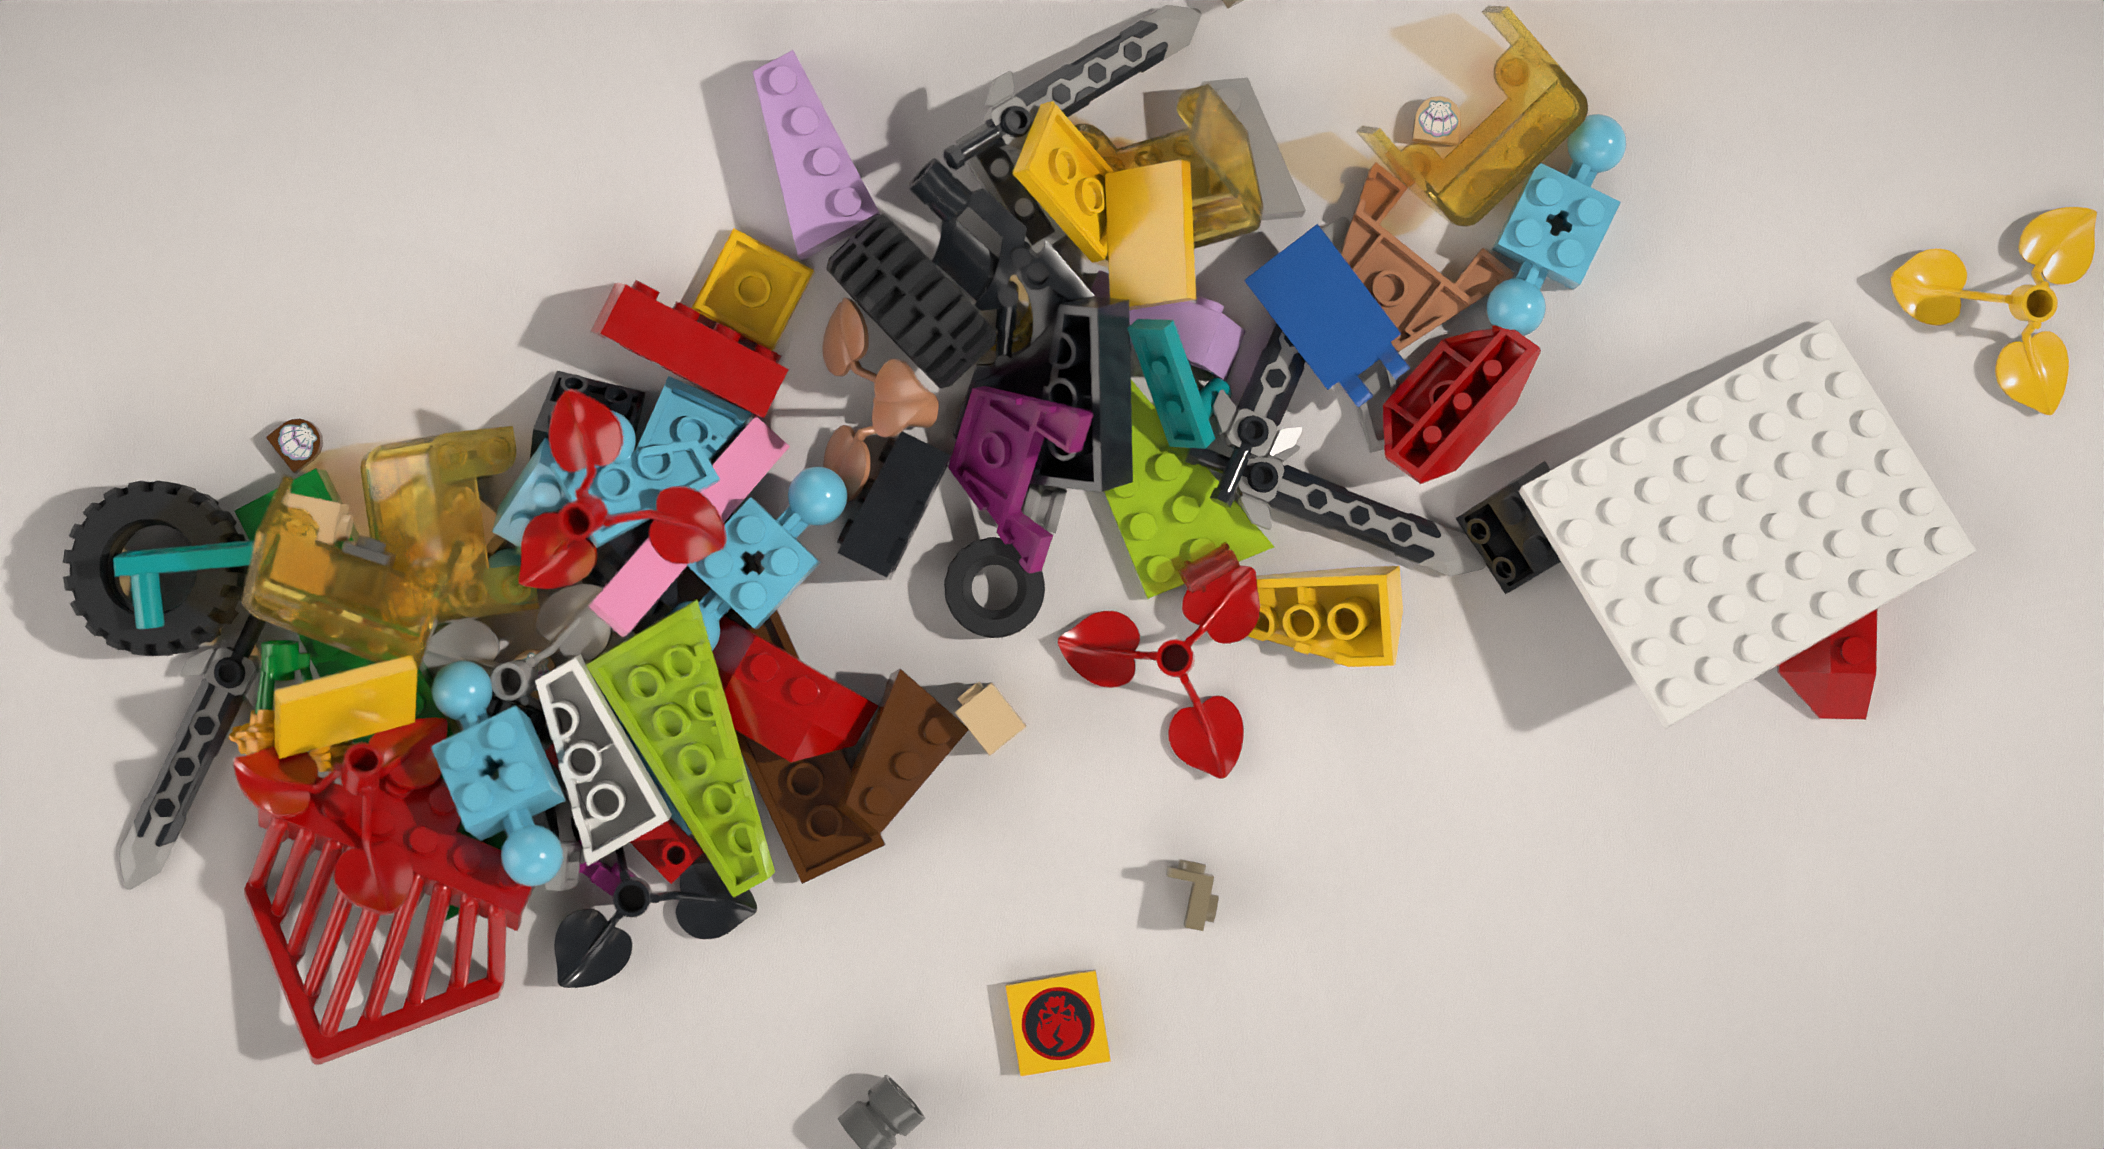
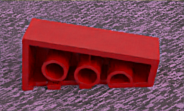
[591,280,789,418]

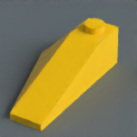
[1248,566,1403,667]

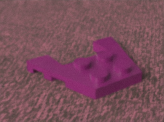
[948,386,1093,574]

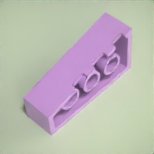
[752,50,880,261]

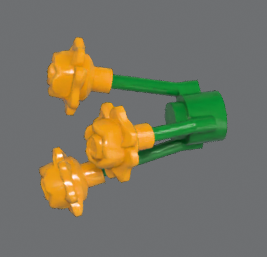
[228,640,355,772]

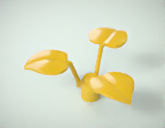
[1890,207,2097,415]

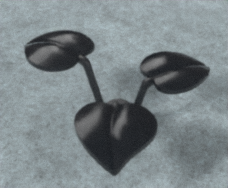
[554,813,757,988]

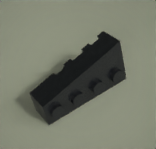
[1029,296,1133,492]

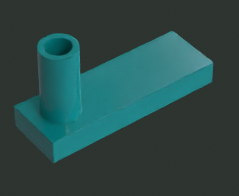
[1127,319,1232,449]
[113,540,265,629]

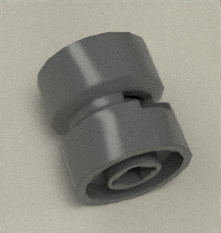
[838,1075,926,1149]

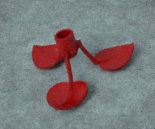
[518,389,727,589]
[1058,565,1260,779]
[233,718,448,915]

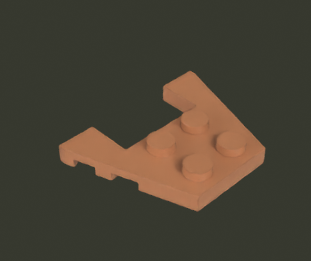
[1340,162,1515,352]

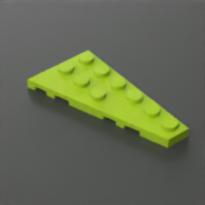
[1104,380,1274,599]
[586,599,775,898]

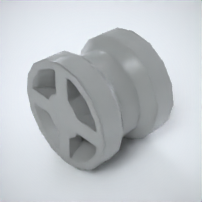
[1023,484,1067,534]

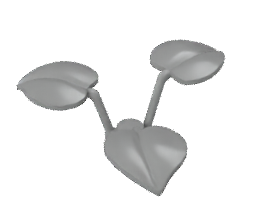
[416,584,612,793]

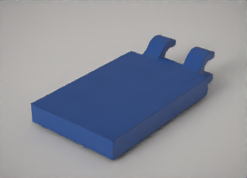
[1244,223,1410,408]

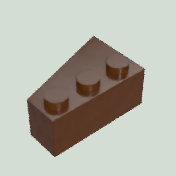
[837,668,969,837]

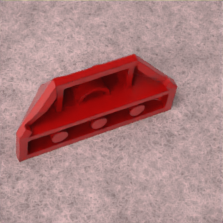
[1383,325,1541,484]
[1777,609,1878,720]
[712,615,879,762]

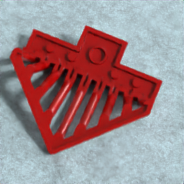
[244,774,535,1065]

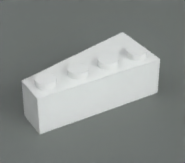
[535,654,672,866]

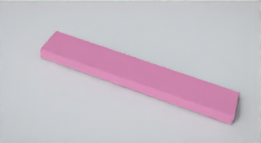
[588,416,790,638]

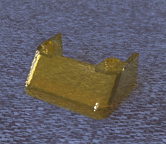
[1356,6,1588,227]
[242,475,465,669]

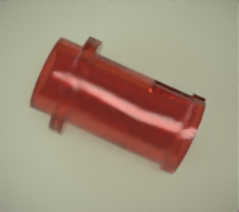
[1178,542,1240,594]

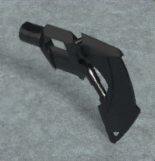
[907,158,1096,440]

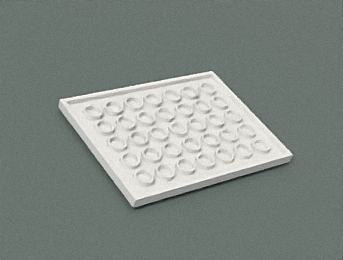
[1518,319,1976,729]

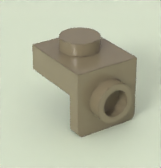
[1166,859,1219,931]

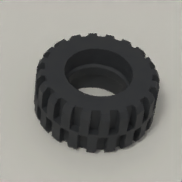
[826,214,997,388]
[63,480,251,656]

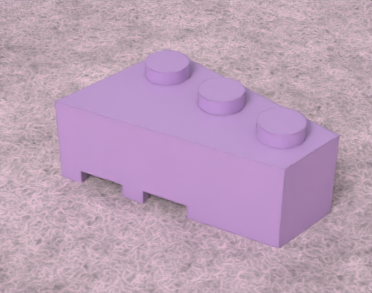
[1091,270,1246,382]

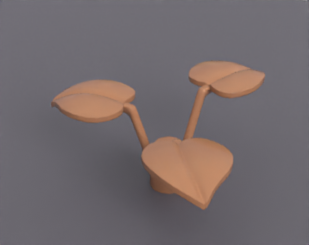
[823,298,939,504]

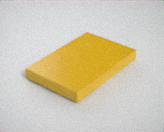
[1012,101,1114,263]
[1105,160,1196,311]
[275,655,417,759]

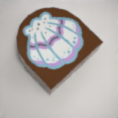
[266,419,323,474]

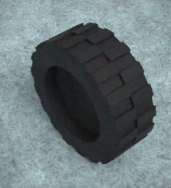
[944,537,1045,638]

